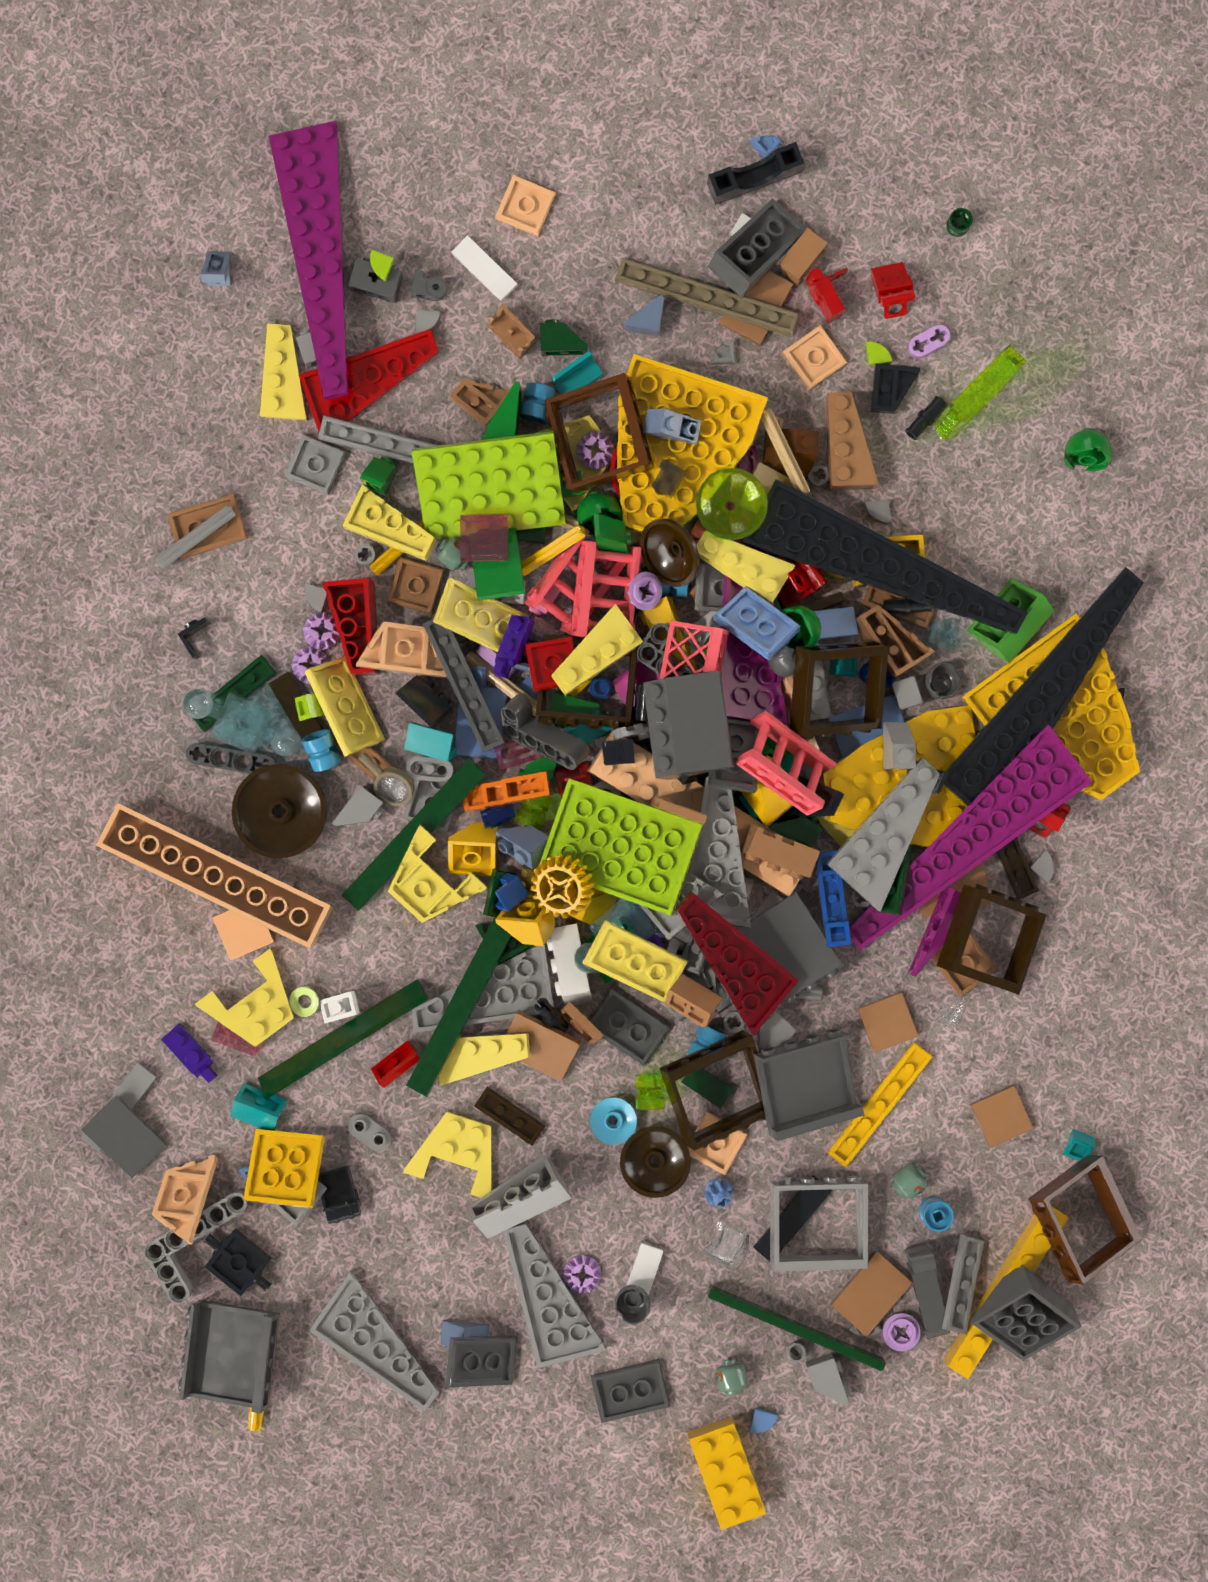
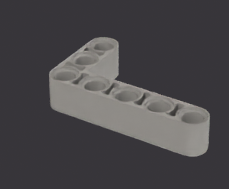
[144,1189,250,1304]

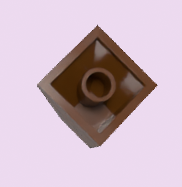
[762,429,819,480]

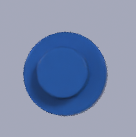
[589,676,613,700]

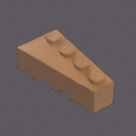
[825,392,879,491]

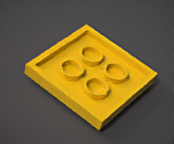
[243,1129,325,1208]

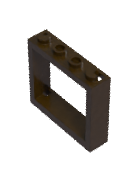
[536,634,638,730]
[790,640,889,739]
[936,884,1047,995]
[659,1030,766,1151]

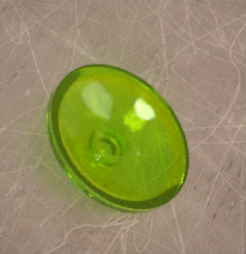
[696,468,768,540]

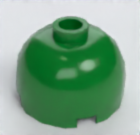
[1064,428,1112,472]
[577,491,623,535]
[781,605,822,655]

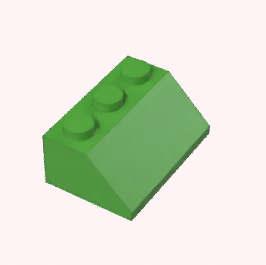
[967,578,1055,663]

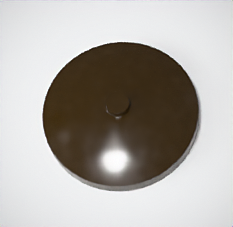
[232,764,327,858]

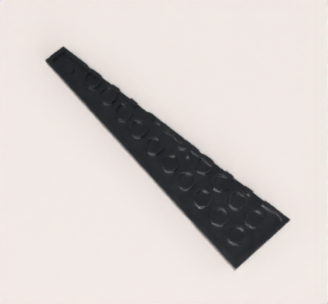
[742,479,1028,634]
[943,567,1144,806]

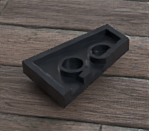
[778,776,844,819]

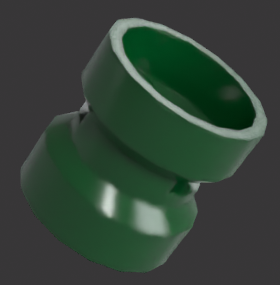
[946,208,973,237]

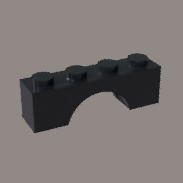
[707,142,804,205]

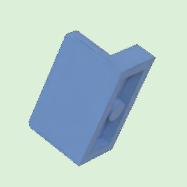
[814,607,858,639]

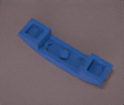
[816,850,851,947]

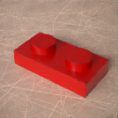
[371,1040,420,1088]

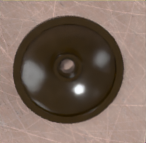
[640,518,700,587]
[620,1126,691,1198]

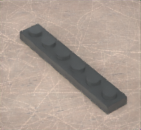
[423,619,504,752]

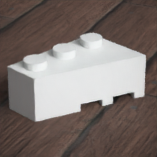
[547,923,593,1006]

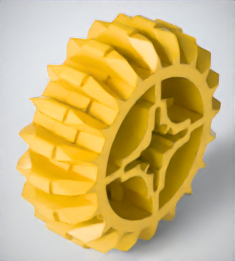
[530,854,595,919]

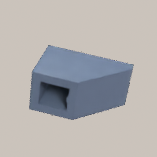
[643,409,701,444]
[496,826,549,869]

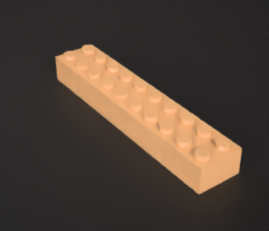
[587,732,800,896]
[96,803,333,949]

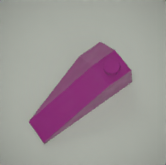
[907,887,961,977]

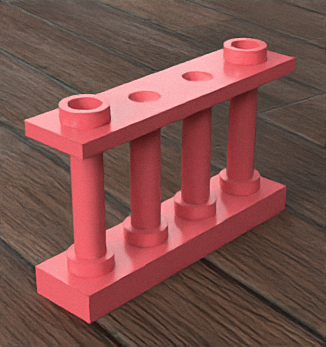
[524,528,626,636]
[570,541,643,637]
[736,711,836,816]

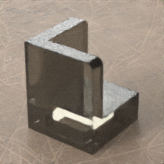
[652,459,686,499]

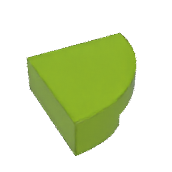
[370,250,394,282]
[865,342,892,366]

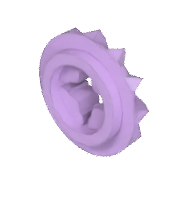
[576,431,614,469]
[627,572,662,610]
[303,612,340,650]
[291,646,329,684]
[564,1255,601,1294]
[882,1312,920,1351]

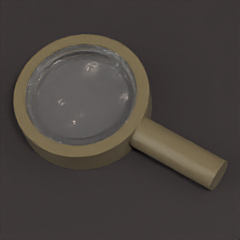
[358,752,415,806]

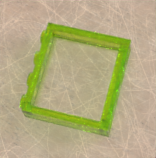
[933,344,1027,441]

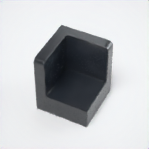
[602,739,635,765]

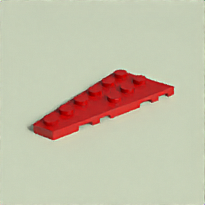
[299,329,439,442]

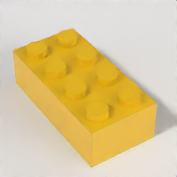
[688,1416,766,1530]

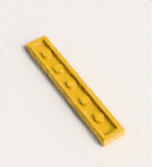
[827,1042,933,1167]

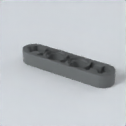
[186,743,277,774]

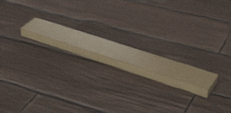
[615,258,799,338]

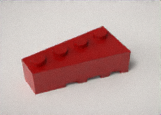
[322,578,380,676]

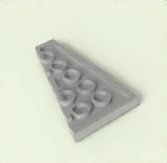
[826,758,940,912]
[309,1270,439,1412]

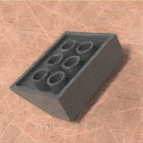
[643,671,734,780]
[971,1265,1081,1361]

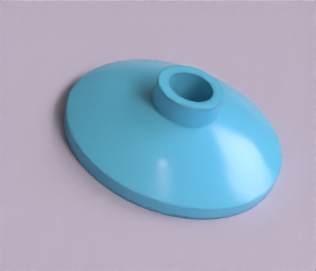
[590,1097,637,1145]

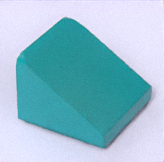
[829,658,858,677]
[1063,1129,1095,1161]

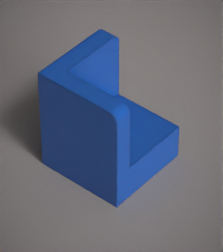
[495,873,529,912]

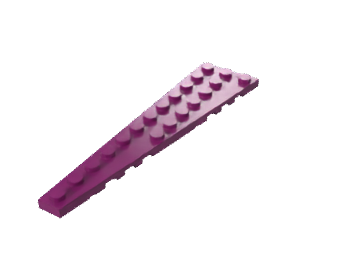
[269,121,348,400]
[721,445,787,725]
[849,724,1092,950]

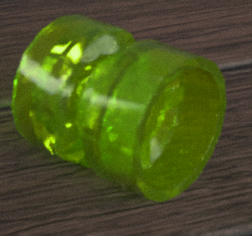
[513,797,552,830]
[635,1074,665,1110]

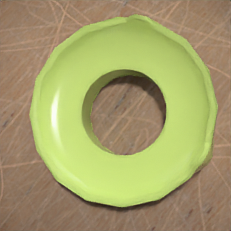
[289,986,320,1017]

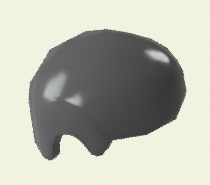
[767,640,795,677]
[925,661,961,700]
[615,1285,651,1325]

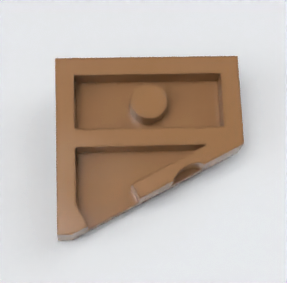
[449,379,510,428]

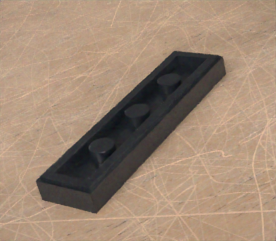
[753,1175,832,1262]

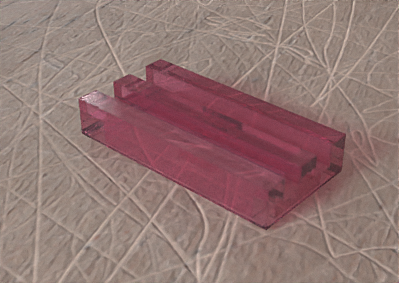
[492,742,543,771]
[211,1022,260,1057]

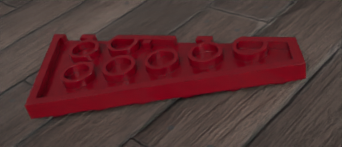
[676,891,799,1036]

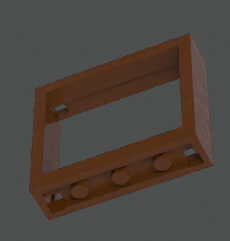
[545,373,654,494]
[1029,1155,1142,1285]

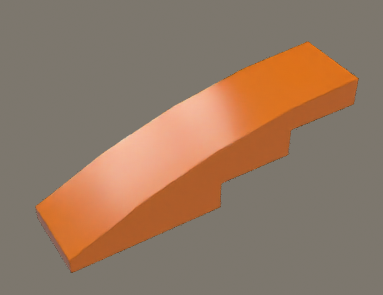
[463,771,551,812]

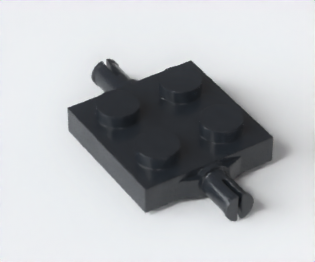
[204,1228,272,1296]

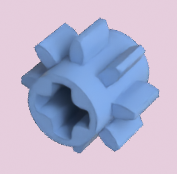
[703,1178,735,1208]

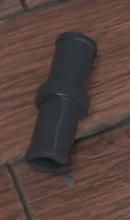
[905,396,947,440]
[883,598,932,615]
[534,998,568,1033]

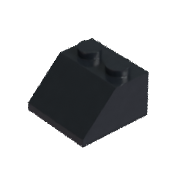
[395,675,452,728]

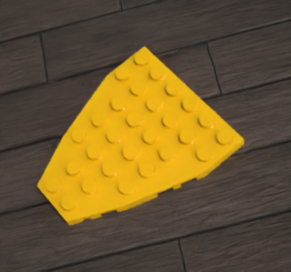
[617,354,768,532]
[962,613,1140,801]
[820,705,976,847]

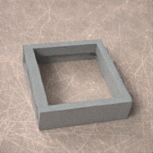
[770,1175,868,1271]

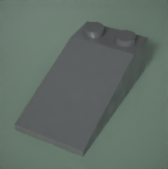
[708,198,806,298]

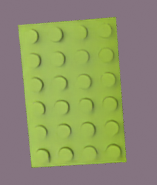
[411,431,566,541]
[539,778,703,916]

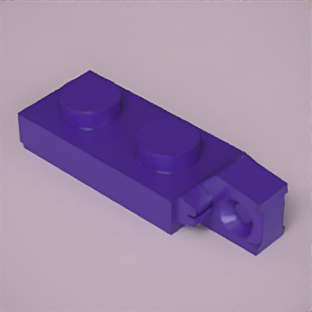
[493,615,535,679]
[161,1023,218,1083]

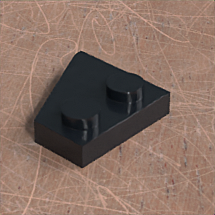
[871,364,920,414]

